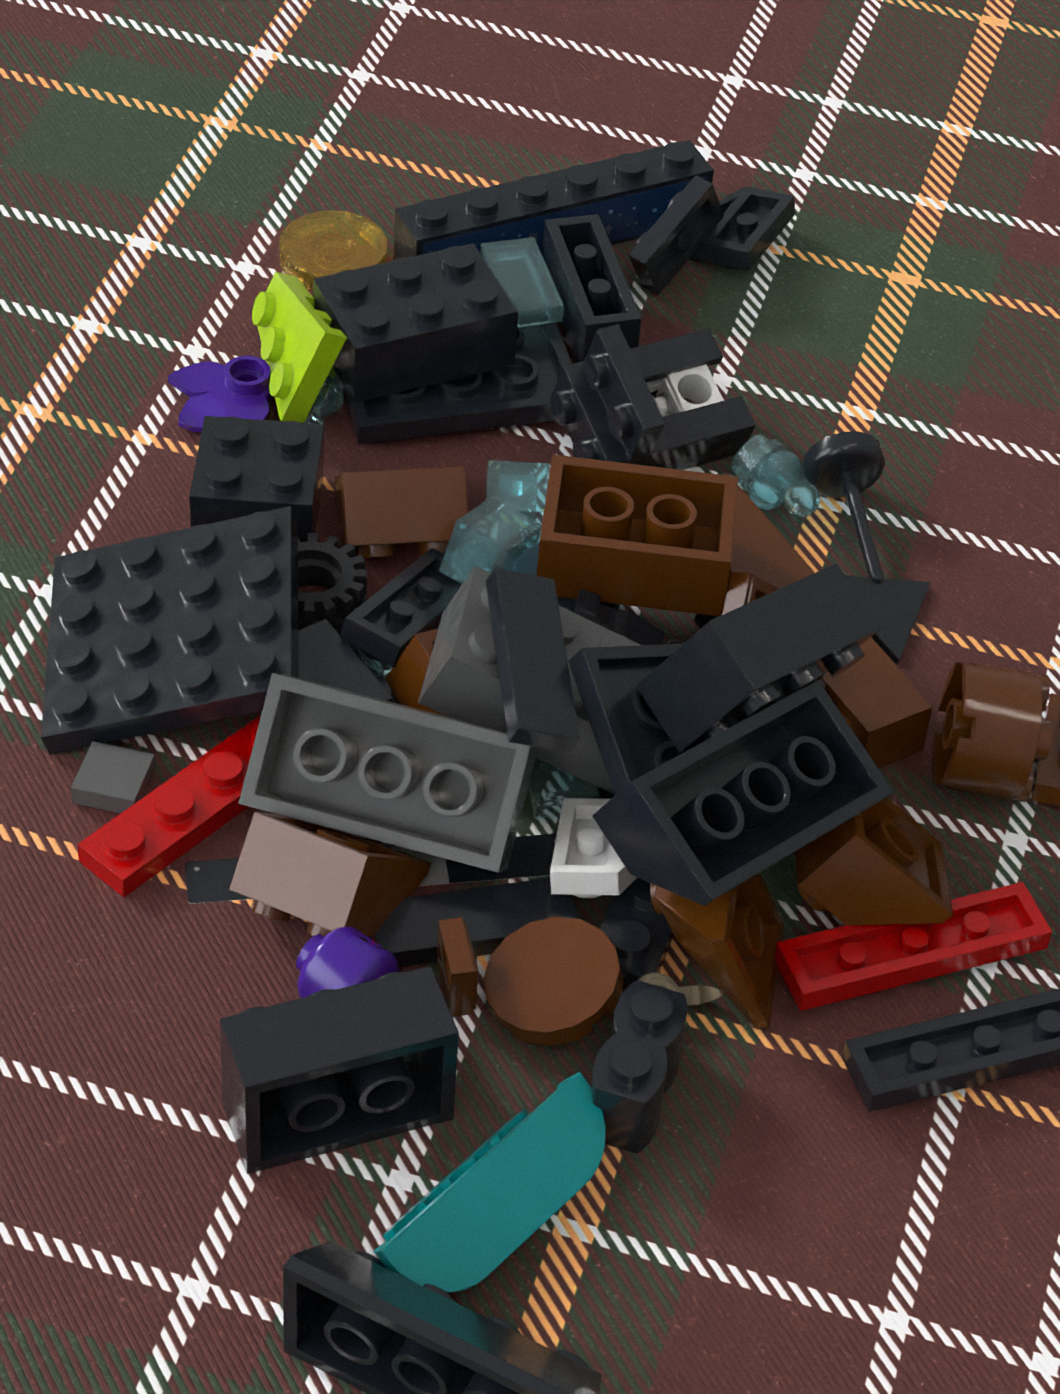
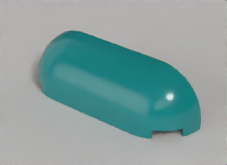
[373,1072,606,1293]

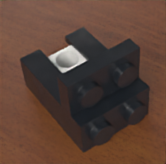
[550,324,756,470]

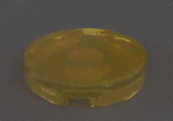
[279,210,388,289]

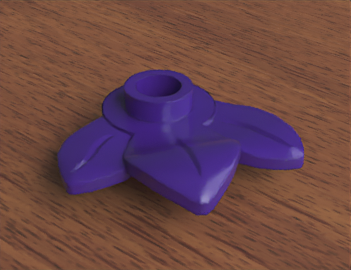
[168,355,273,433]

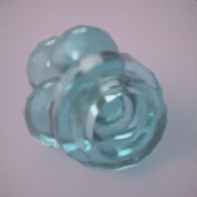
[731,434,820,518]

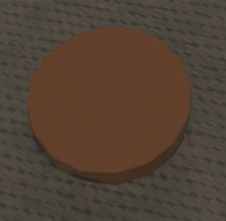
[483,917,624,1046]

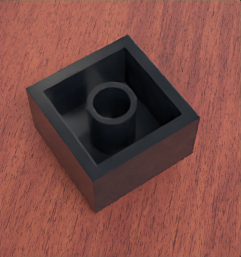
[189,416,324,542]

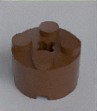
[932,662,1053,802]

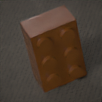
[536,454,738,616]

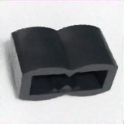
[591,980,687,1154]

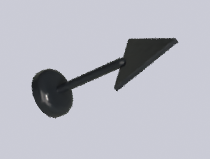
[802,431,930,665]

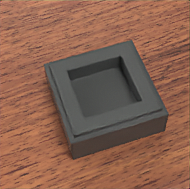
[71,741,156,813]

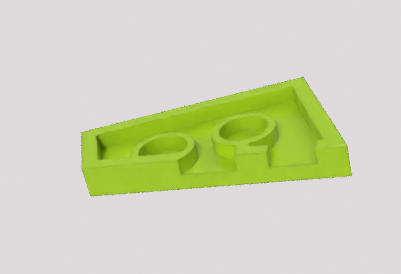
[252,272,347,423]

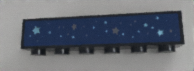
[393,140,714,264]

